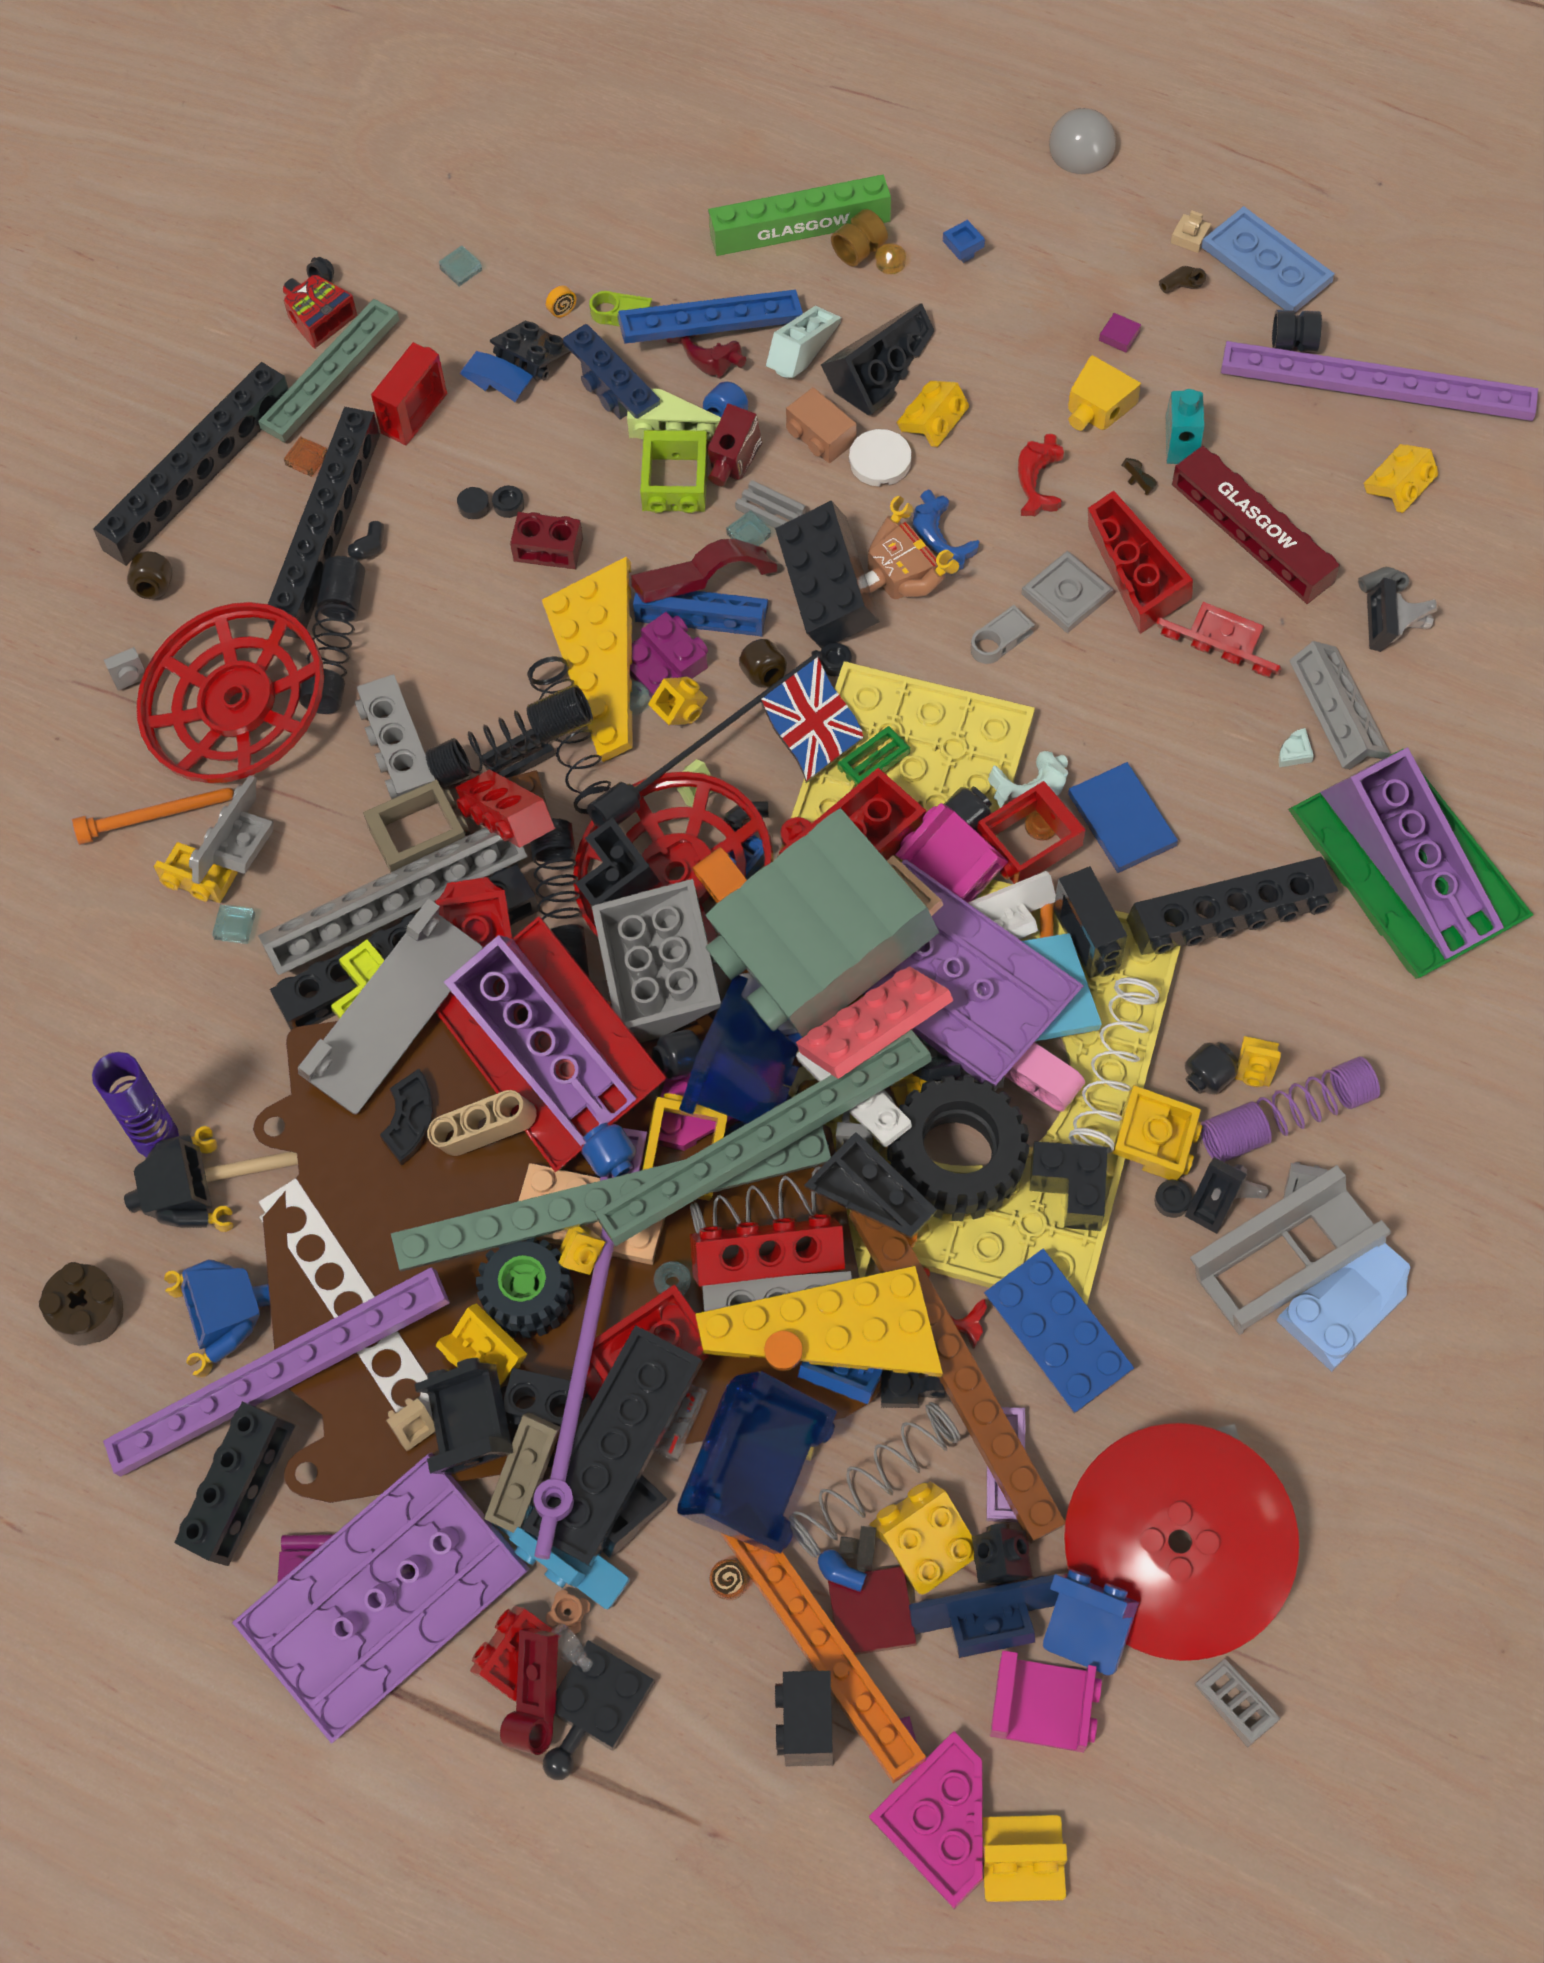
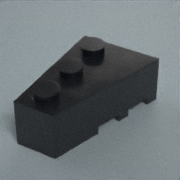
[804,1132,937,1239]

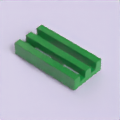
[838,726,910,787]

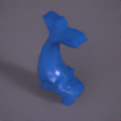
[912,489,980,576]

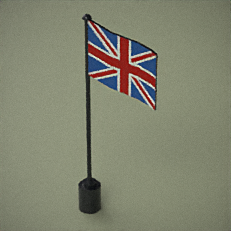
[587,650,863,828]

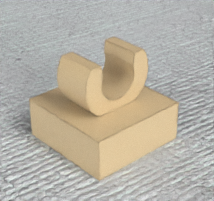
[1171,210,1211,253]
[386,1398,435,1451]

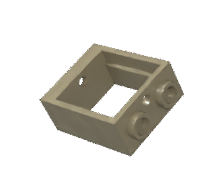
[363,780,470,873]

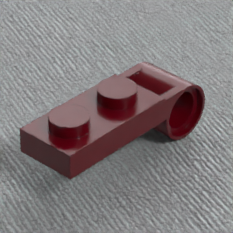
[500,1628,559,1755]

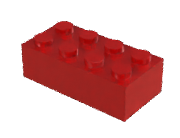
[779,768,926,861]

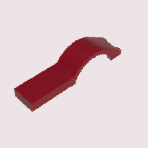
[631,538,777,603]

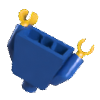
[164,1259,270,1378]

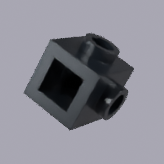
[972,1523,1032,1585]

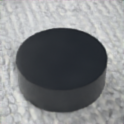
[492,485,525,518]
[457,487,490,519]
[820,643,852,677]
[1154,1180,1192,1218]

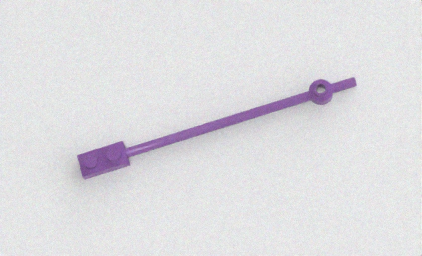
[534,1128,648,1559]

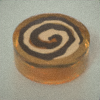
[709,1559,748,1600]

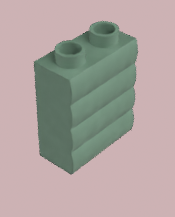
[705,808,939,1038]

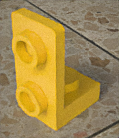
[1235,1036,1281,1087]

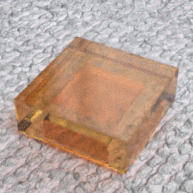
[284,436,327,477]

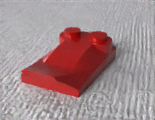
[435,877,512,949]
[585,1284,709,1400]

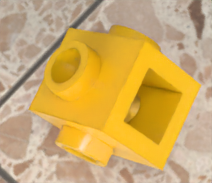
[648,677,708,725]

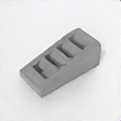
[1195,1659,1281,1748]

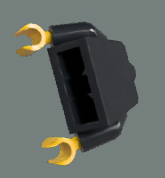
[124,1126,233,1232]

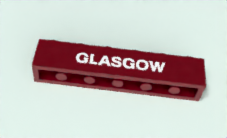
[1172,445,1340,604]

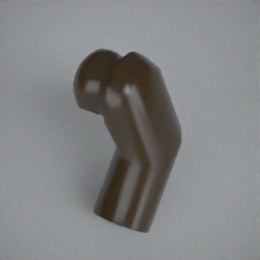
[1159,266,1206,293]

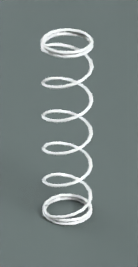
[1068,977,1159,1154]

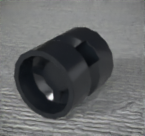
[1272,310,1322,352]

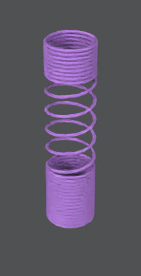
[1201,1056,1380,1162]

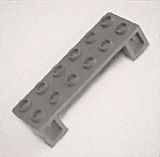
[298,898,482,1115]

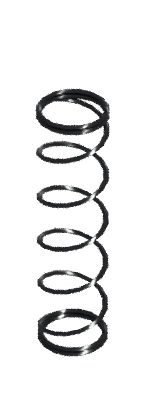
[527,656,611,814]

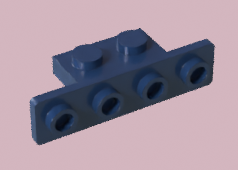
[563,324,660,420]
[909,1575,1059,1658]

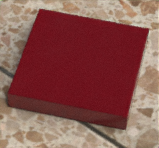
[828,1567,916,1655]

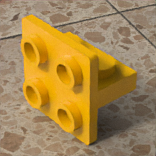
[983,1815,1067,1902]

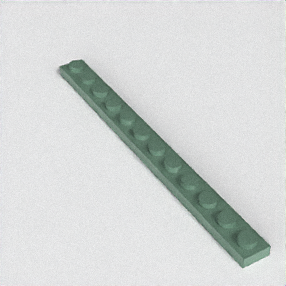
[391,1126,831,1272]

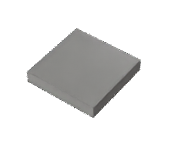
[1021,551,1114,633]

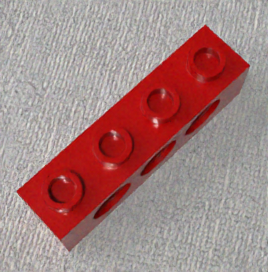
[455,769,555,848]
[690,1214,845,1286]

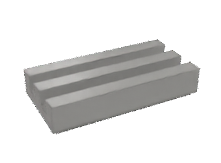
[735,480,806,528]

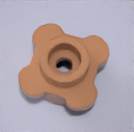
[546,1590,590,1635]

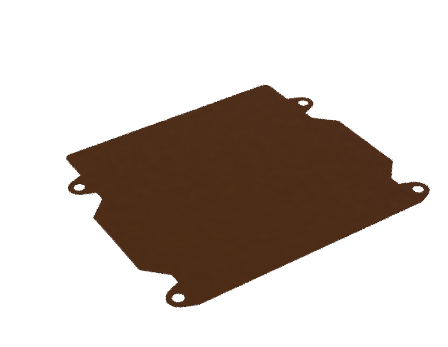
[253,963,881,1503]

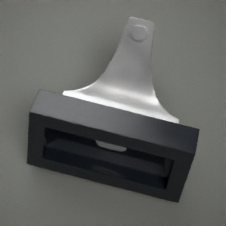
[1367,578,1437,652]
[1184,1157,1268,1234]

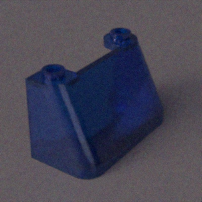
[677,1371,837,1554]

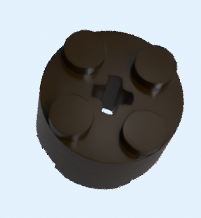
[39,1262,123,1346]

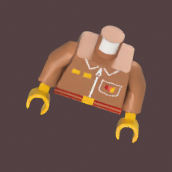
[865,496,959,599]

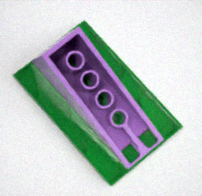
[1288,747,1533,979]

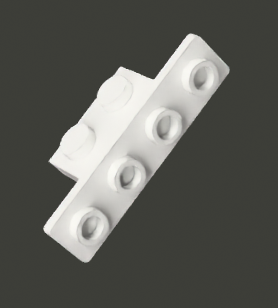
[968,871,1056,940]
[796,1051,912,1147]

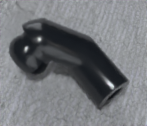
[724,801,769,832]

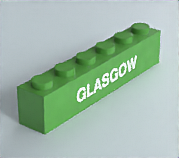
[708,174,891,256]

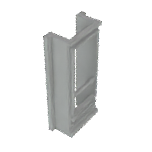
[1190,1165,1391,1335]

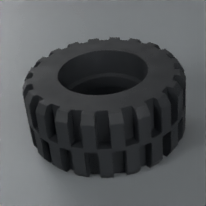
[887,1075,1030,1221]

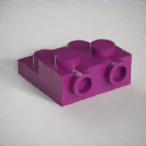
[630,612,708,698]

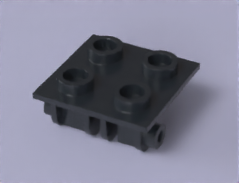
[490,320,570,381]

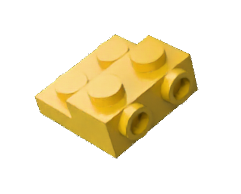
[1112,1085,1202,1180]

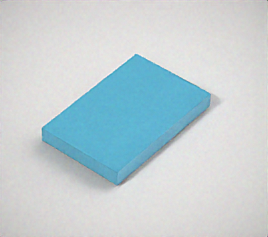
[1022,933,1102,1041]

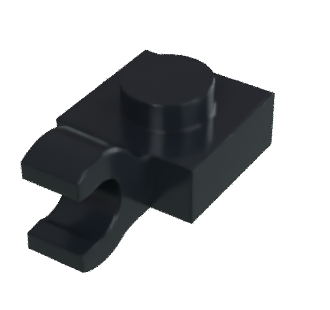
[881,1370,945,1408]

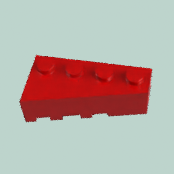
[1088,490,1193,634]

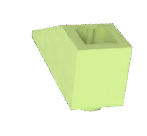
[627,389,721,441]

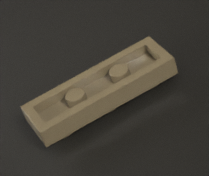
[484,1412,561,1533]

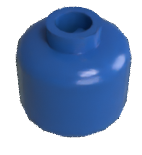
[702,381,749,417]
[582,1122,636,1177]

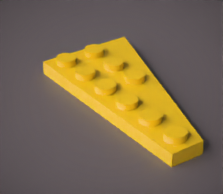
[542,556,633,762]
[696,1266,943,1377]

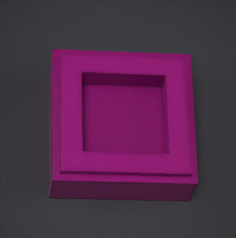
[1099,313,1141,352]

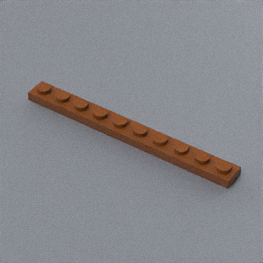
[849,1210,1065,1544]

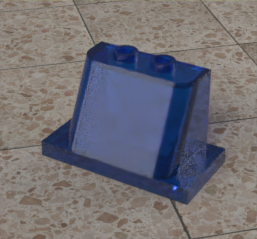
[679,975,799,1123]

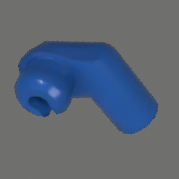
[818,1550,867,1592]

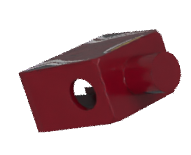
[707,403,762,487]

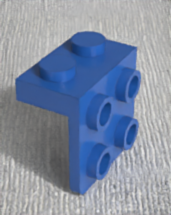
[1043,1569,1139,1675]

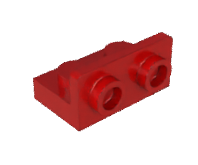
[470,1606,560,1702]

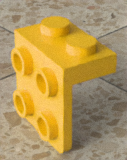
[869,1481,974,1595]

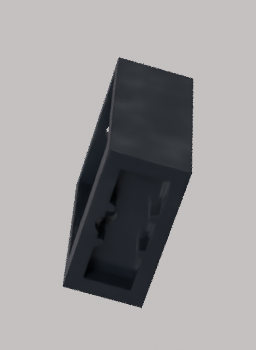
[1054,866,1128,979]

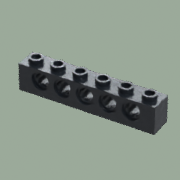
[1126,856,1338,955]

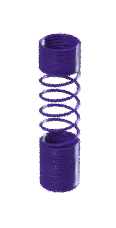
[92,1051,179,1157]

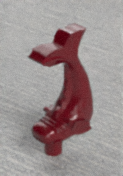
[666,335,746,378]

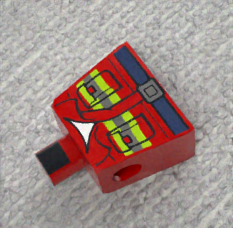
[283,275,358,349]

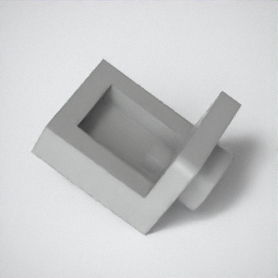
[104,647,145,690]

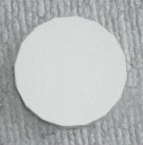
[849,429,911,486]

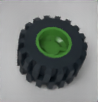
[476,1237,574,1338]

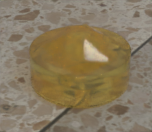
[876,244,906,274]

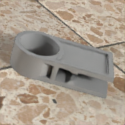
[971,605,1035,664]

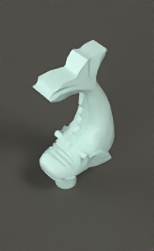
[988,751,1068,808]

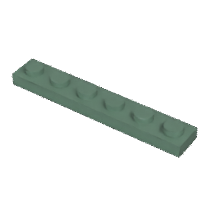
[258,299,400,443]

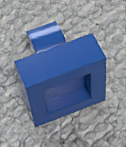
[942,219,985,263]

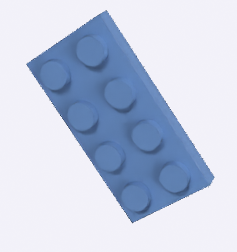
[1201,206,1335,312]

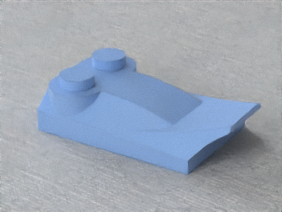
[1276,1243,1411,1372]

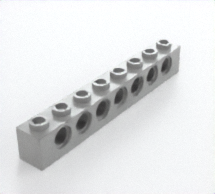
[258,828,527,975]

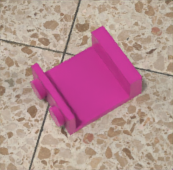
[895,803,1009,903]
[990,1650,1102,1753]

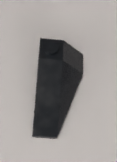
[821,303,935,415]

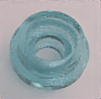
[654,1262,691,1295]

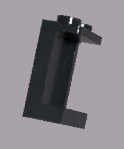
[415,1358,513,1475]

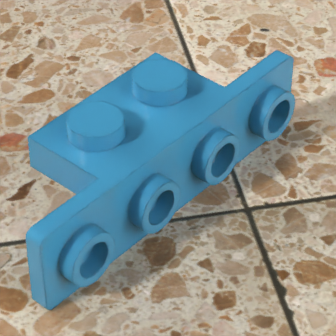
[492,1506,630,1610]

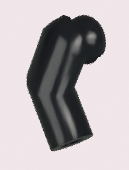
[348,521,384,560]

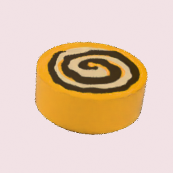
[545,285,577,318]

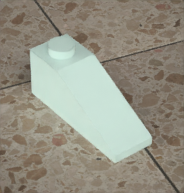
[766,306,842,378]

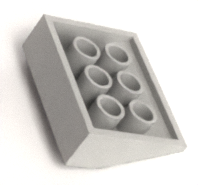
[592,879,722,1043]

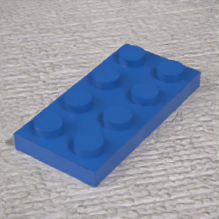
[984,1249,1134,1414]

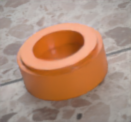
[764,1331,802,1371]

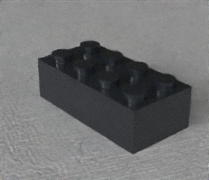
[775,500,880,649]

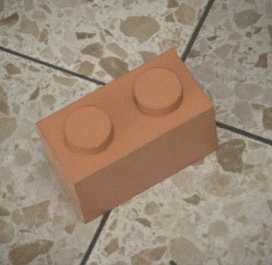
[786,387,856,464]

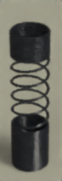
[299,556,366,714]
[426,684,593,788]
[530,818,589,977]

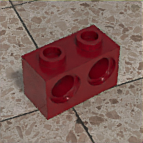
[510,512,583,570]

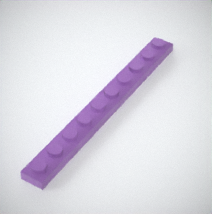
[1221,341,1538,421]
[103,1267,450,1477]

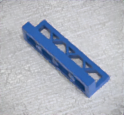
[633,591,768,637]

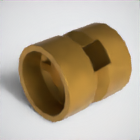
[831,209,888,267]

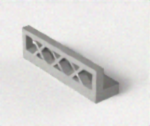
[1289,641,1390,769]

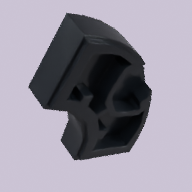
[380,1069,433,1166]

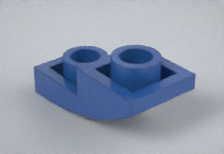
[460,351,533,402]

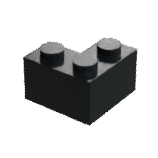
[575,817,661,906]
[1029,1141,1108,1231]
[775,1671,833,1767]

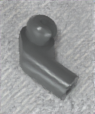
[1358,567,1410,592]

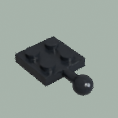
[543,1640,654,1780]

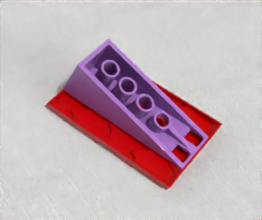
[435,916,667,1172]

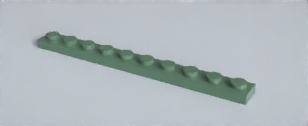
[595,1030,932,1247]

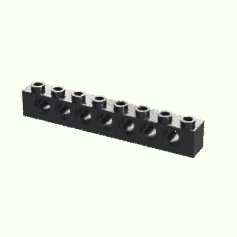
[93,362,288,566]
[267,406,380,639]
[270,864,538,1030]

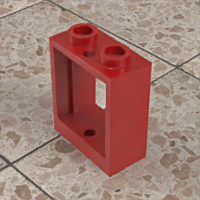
[371,342,447,446]
[977,781,1086,884]

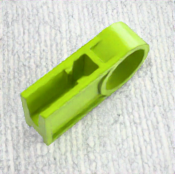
[589,291,653,326]

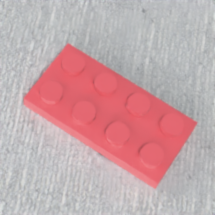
[796,966,953,1079]

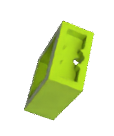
[640,430,708,513]

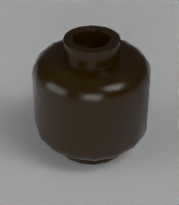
[127,551,172,599]
[739,639,787,688]

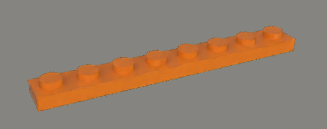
[716,1502,926,1784]

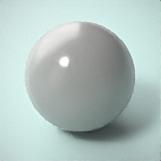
[1049,108,1116,174]

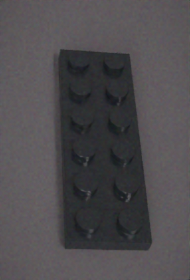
[522,1325,703,1567]

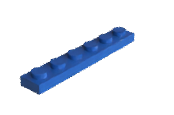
[618,289,803,344]

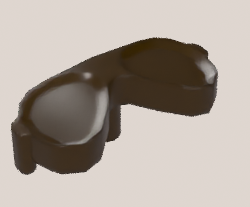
[1121,458,1157,495]

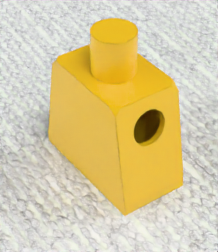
[1068,355,1141,431]

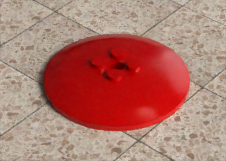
[1064,1423,1299,1661]

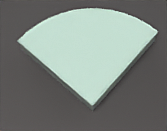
[1278,728,1314,767]

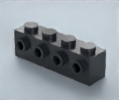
[174,1401,296,1566]

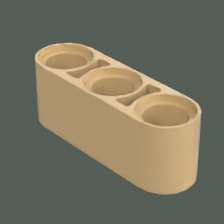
[427,1090,537,1156]

